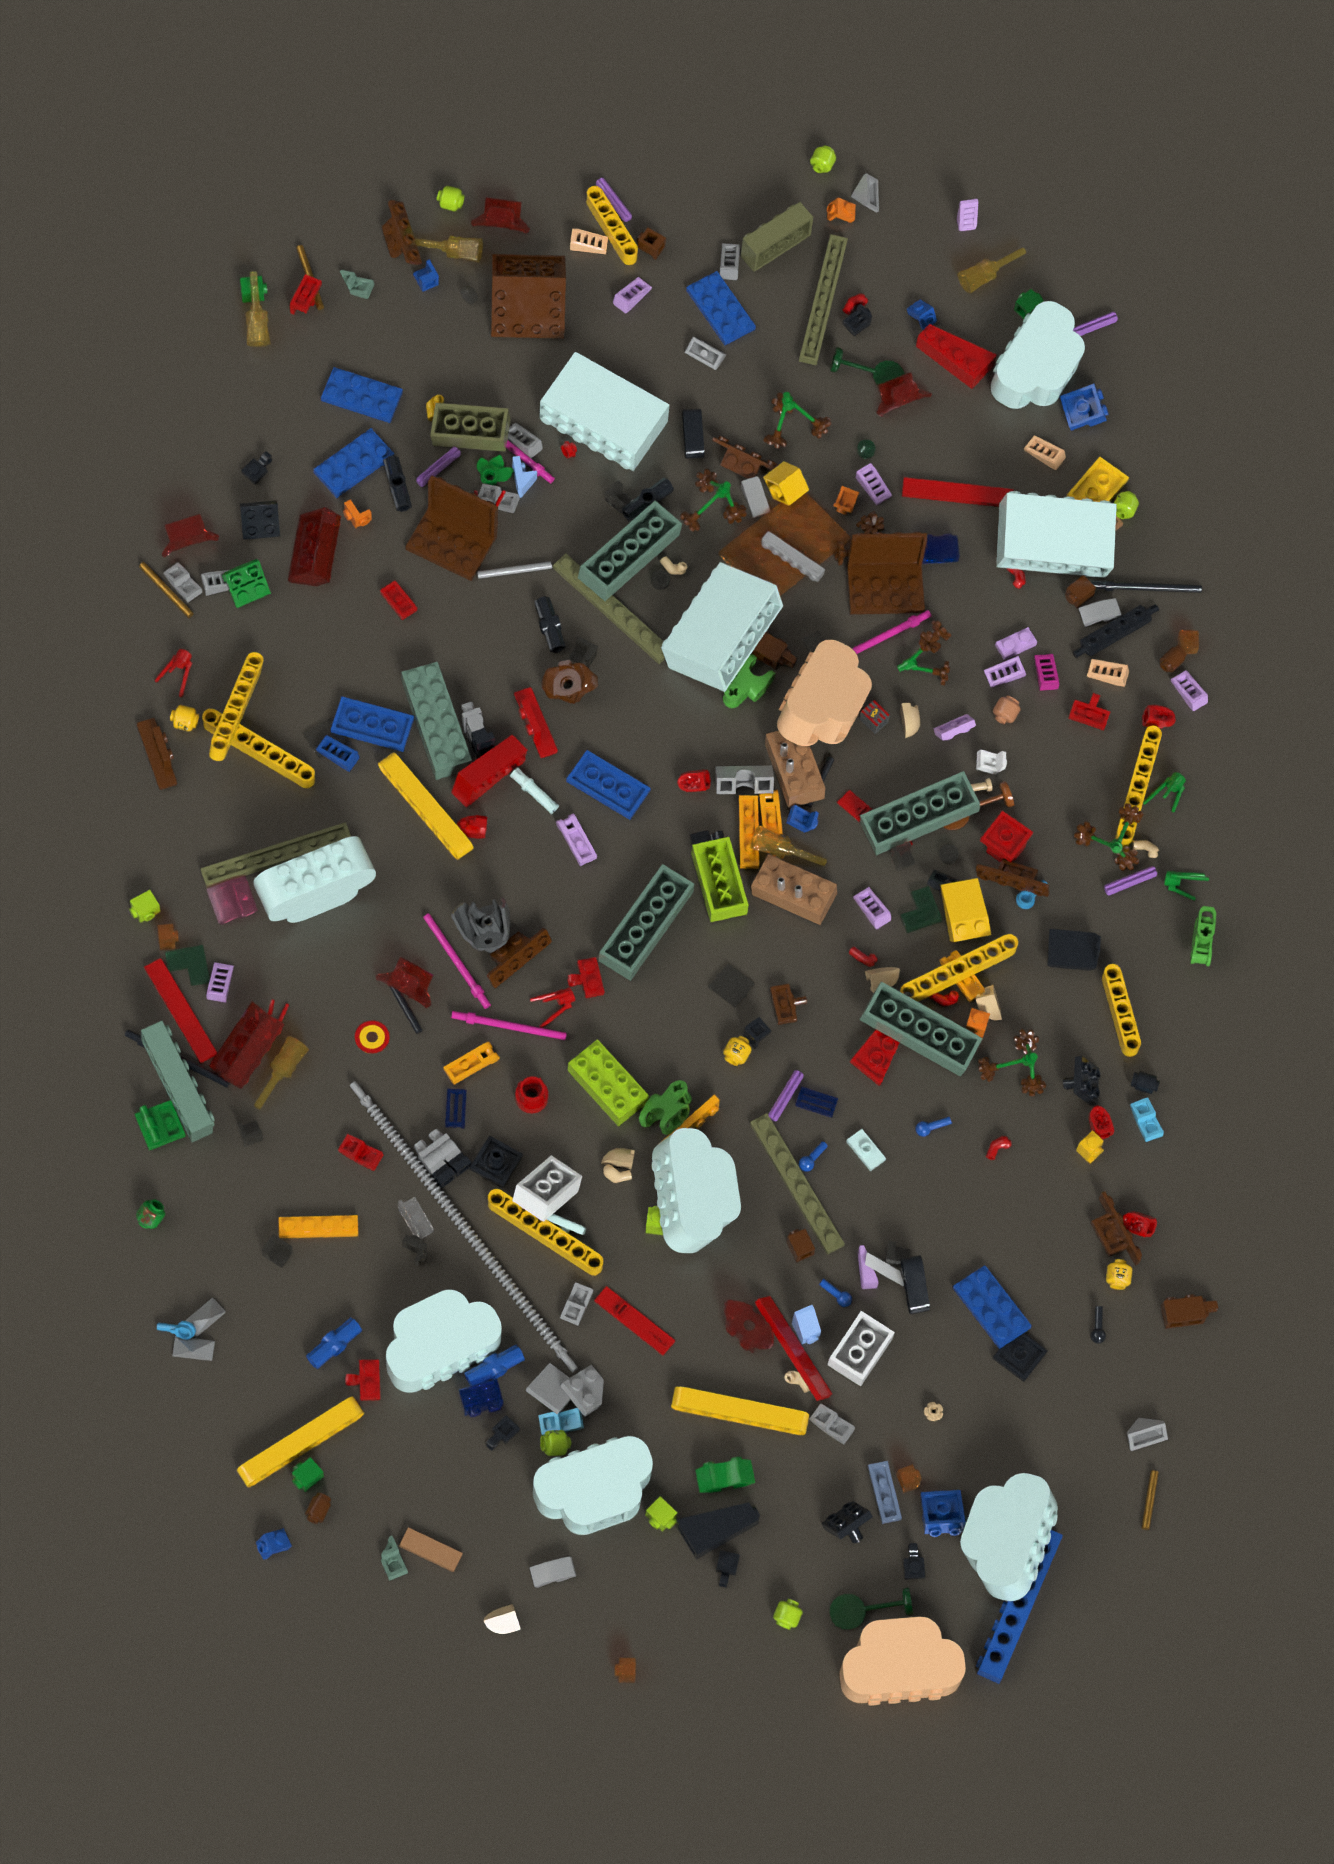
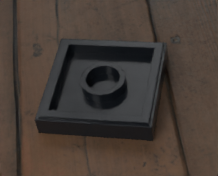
[992,1333,1048,1382]

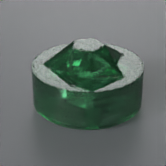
[857,439,876,459]

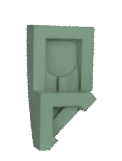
[340,270,375,299]
[381,1536,408,1581]

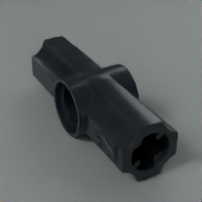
[383,455,412,512]
[621,478,674,522]
[534,596,565,653]

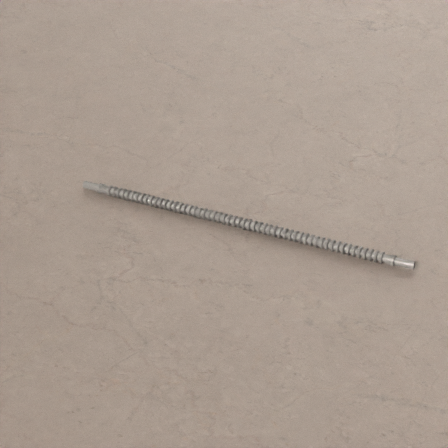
[350,1081,578,1373]

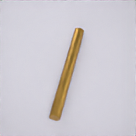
[296,245,324,310]
[139,562,194,618]

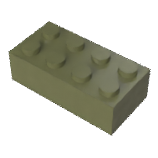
[741,202,813,272]
[430,403,511,452]

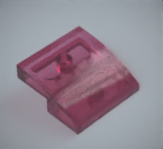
[207,876,258,925]

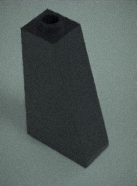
[676,1502,760,1560]

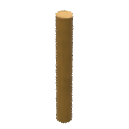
[1142,1470,1159,1530]

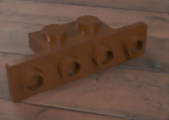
[381,200,422,265]
[712,435,778,479]
[137,718,177,790]
[976,859,1050,897]
[487,928,552,988]
[1091,1191,1142,1266]

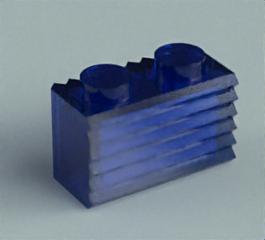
[922,533,960,564]
[458,1379,504,1417]

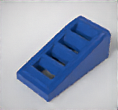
[316,735,359,772]

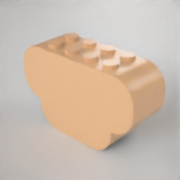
[777,640,872,746]
[840,1617,966,1705]

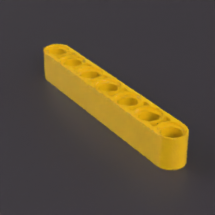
[209,652,263,761]
[203,709,315,788]
[1115,726,1162,848]
[378,752,474,860]
[900,934,1018,1002]
[488,1189,603,1275]
[671,1387,809,1435]
[237,1396,364,1487]

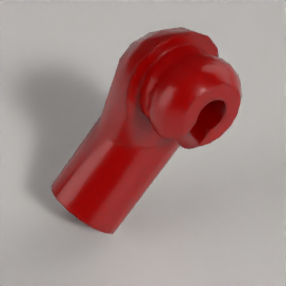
[842,293,868,315]
[1007,568,1026,589]
[849,947,878,967]
[929,990,959,1007]
[986,1136,1012,1160]

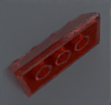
[288,507,341,586]
[209,1001,285,1089]

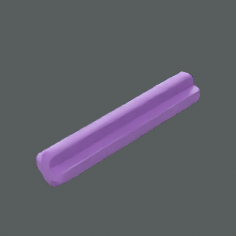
[596,178,632,222]
[1073,312,1118,336]
[416,447,461,487]
[1104,866,1157,895]
[768,1070,804,1122]

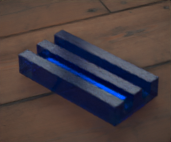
[795,1086,838,1118]
[445,1089,467,1129]

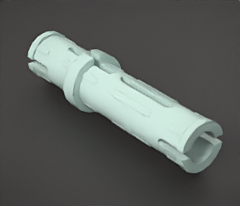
[510,768,559,814]

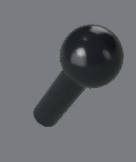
[1090,1306,1106,1344]

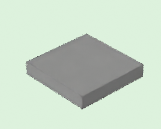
[526,1363,571,1414]

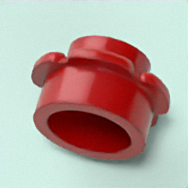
[561,441,577,459]

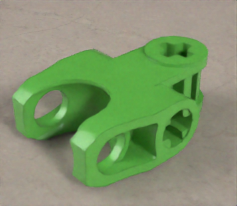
[723,654,776,708]
[1190,906,1216,966]
[639,1080,692,1135]

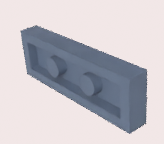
[868,1461,902,1524]

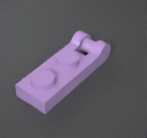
[556,814,597,866]

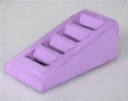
[956,199,978,231]
[613,277,652,313]
[855,463,892,506]
[984,656,1026,687]
[1171,671,1208,711]
[853,887,891,929]
[206,963,234,1003]
[857,1245,879,1289]

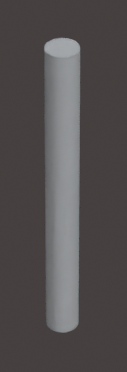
[477,561,552,579]

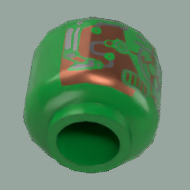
[136,1199,165,1229]

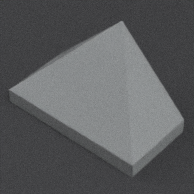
[851,173,879,213]
[185,1297,226,1338]
[172,1336,215,1361]
[1127,1418,1168,1451]

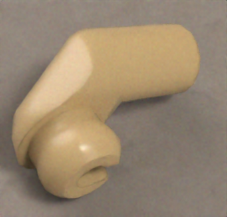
[660,556,688,575]
[1132,840,1159,858]
[603,1164,632,1183]
[784,1371,810,1393]

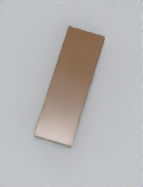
[399,1527,463,1573]

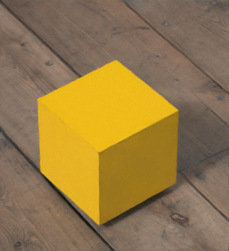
[763,461,809,506]

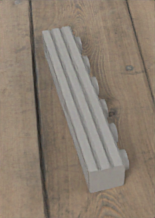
[761,531,825,582]

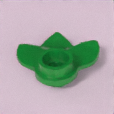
[477,455,514,486]

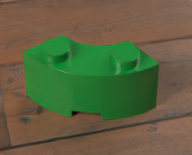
[695,1456,755,1493]

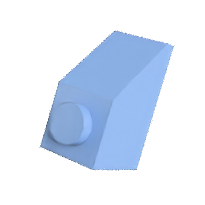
[792,1305,821,1344]

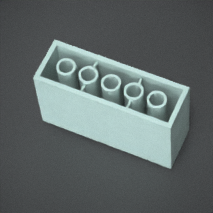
[540,352,669,471]
[996,491,1116,578]
[661,562,783,692]

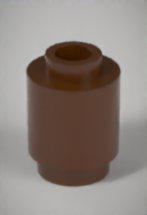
[1159,645,1187,673]
[305,1492,331,1524]

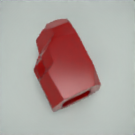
[1142,705,1176,729]
[677,769,711,792]
[457,815,488,839]
[1089,1105,1114,1139]
[1122,1211,1157,1237]

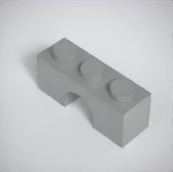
[715,765,774,794]

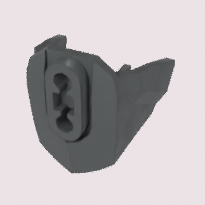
[451,898,510,953]

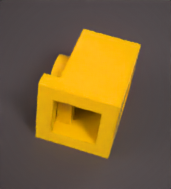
[1076,1130,1104,1164]

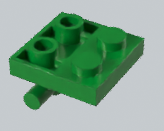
[222,559,271,608]
[134,1100,186,1151]

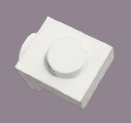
[976,750,1007,775]

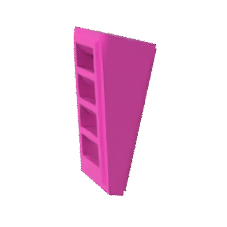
[1034,654,1059,691]

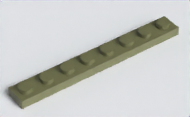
[799,234,848,365]
[553,554,665,664]
[200,822,351,888]
[750,1113,845,1255]

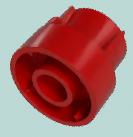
[515,1077,548,1114]

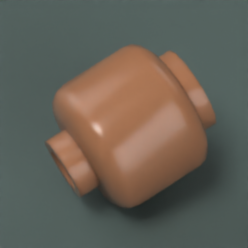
[993,695,1021,725]

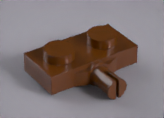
[770,984,807,1025]

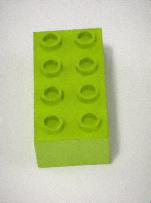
[691,837,749,922]
[568,1039,649,1127]

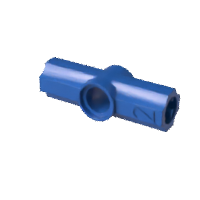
[306,1317,362,1369]
[464,1344,525,1389]

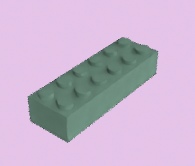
[578,501,682,601]
[401,662,472,780]
[860,771,980,855]
[599,864,694,981]
[859,982,983,1076]
[141,1021,215,1143]

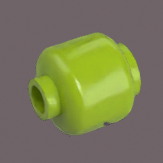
[810,146,836,173]
[437,186,465,212]
[1113,491,1139,519]
[540,1430,571,1456]
[773,1598,803,1630]

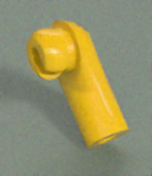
[426,394,444,421]

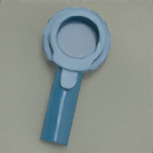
[1016,880,1047,909]
[157,1321,196,1340]

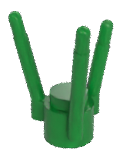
[1143,772,1186,812]
[1164,870,1209,901]

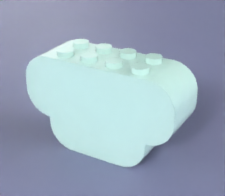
[991,301,1085,409]
[254,836,376,923]
[652,1128,741,1253]
[386,1290,501,1393]
[533,1436,653,1535]
[960,1473,1058,1601]

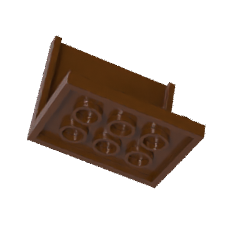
[491,254,566,338]
[405,475,498,581]
[847,532,927,615]

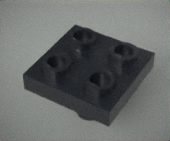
[240,500,280,540]
[1063,1056,1101,1106]
[469,1135,523,1188]
[821,1501,873,1543]

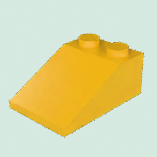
[940,878,991,942]

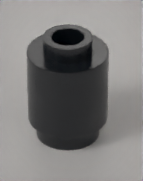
[1130,1071,1160,1094]

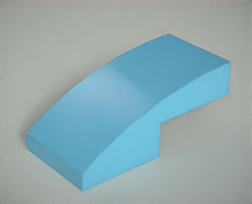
[1130,1098,1164,1142]
[538,1408,584,1435]

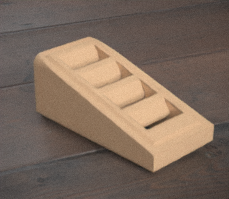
[570,228,608,254]
[1024,435,1066,470]
[1087,659,1129,687]

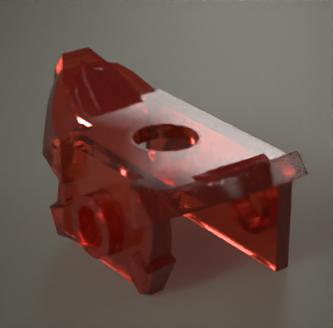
[471,197,530,234]
[877,372,932,417]
[161,514,219,558]
[375,957,434,1008]
[724,1299,774,1353]

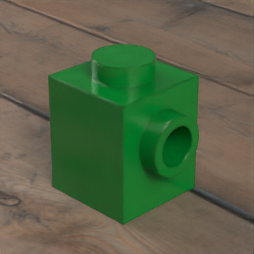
[240,276,267,303]
[1014,289,1044,319]
[292,1457,324,1492]

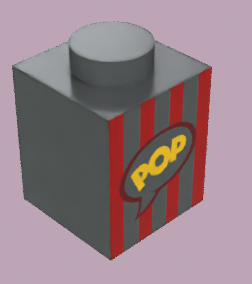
[859,700,890,734]

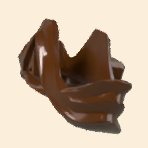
[541,660,598,704]

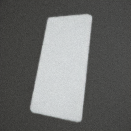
[865,1253,904,1286]

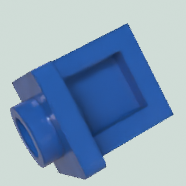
[907,299,937,330]
[786,805,819,833]
[256,1528,292,1560]

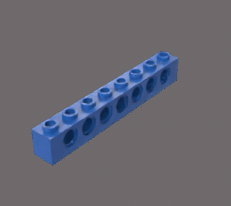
[976,1530,1063,1684]

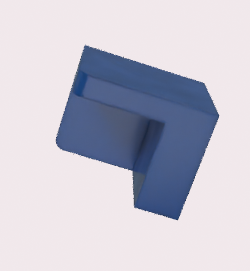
[413,259,439,292]

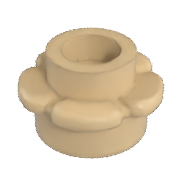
[924,1402,943,1421]

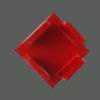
[980,811,1033,863]

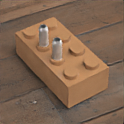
[765,731,825,808]
[751,854,837,925]

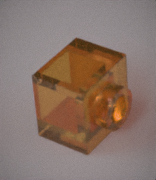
[1178,630,1199,654]
[158,924,179,950]
[896,1464,922,1493]
[615,1658,636,1683]

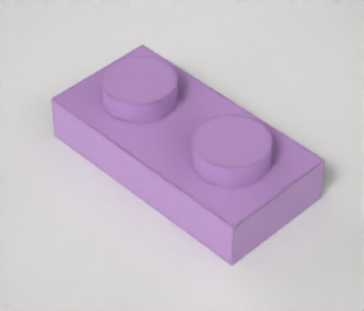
[995,627,1037,660]
[933,714,976,740]

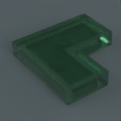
[900,886,943,933]
[165,945,210,986]

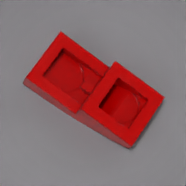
[338,1134,384,1171]

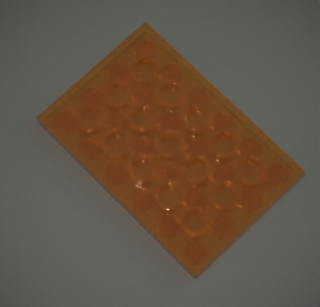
[718,493,851,596]

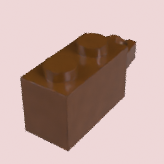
[750,631,797,670]
[1161,1294,1218,1329]

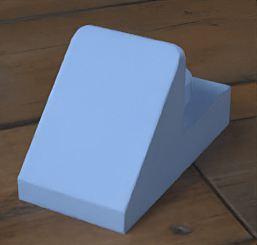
[512,456,537,498]

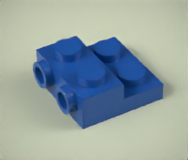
[1060,384,1109,431]
[920,1490,966,1537]

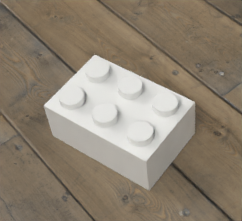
[512,1155,582,1222]
[828,1311,895,1386]

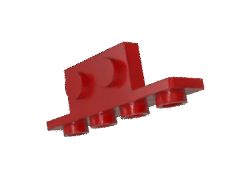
[514,687,558,758]

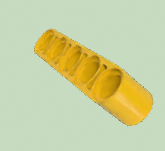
[586,186,638,265]
[1102,964,1141,1057]

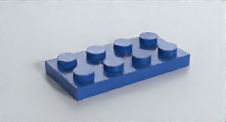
[686,271,756,346]
[321,367,403,423]
[313,428,394,498]
[331,697,414,752]
[566,750,651,820]
[953,1265,1032,1349]

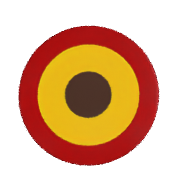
[355,1021,390,1053]

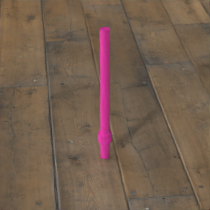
[506,439,555,484]
[851,610,931,654]
[423,914,491,1009]
[451,1011,567,1040]

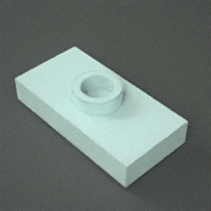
[846,1129,886,1171]
[546,1214,587,1235]

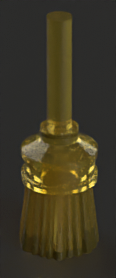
[415,235,483,263]
[957,247,1026,293]
[245,272,271,347]
[750,825,827,866]
[254,1036,309,1110]

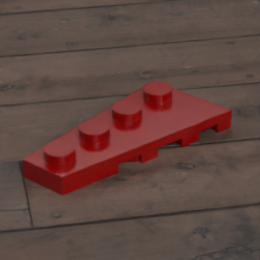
[850,1030,900,1086]

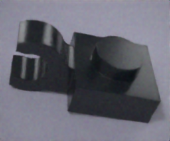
[241,451,272,485]
[690,830,725,845]
[486,1415,520,1451]
[903,1543,925,1580]
[716,1550,740,1588]

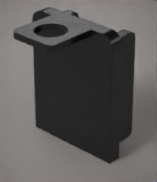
[1047,929,1101,971]

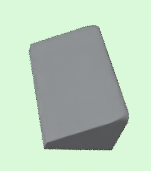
[684,337,727,370]

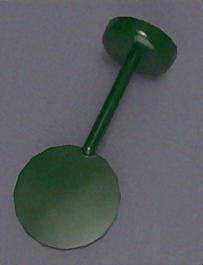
[830,347,905,391]
[830,1587,914,1630]

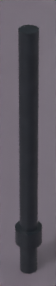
[1091,580,1202,593]
[124,1029,231,1088]

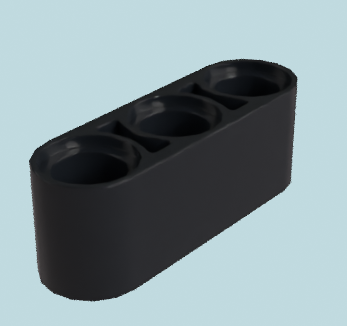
[682,409,704,459]
[901,1255,930,1314]

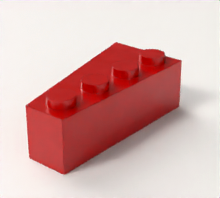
[916,324,997,389]
[451,735,528,808]

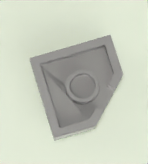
[560,1365,604,1416]

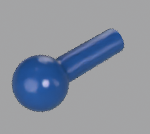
[915,1116,952,1137]
[799,1141,828,1172]
[819,1278,852,1307]

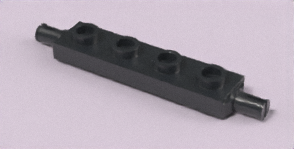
[1073,604,1159,658]

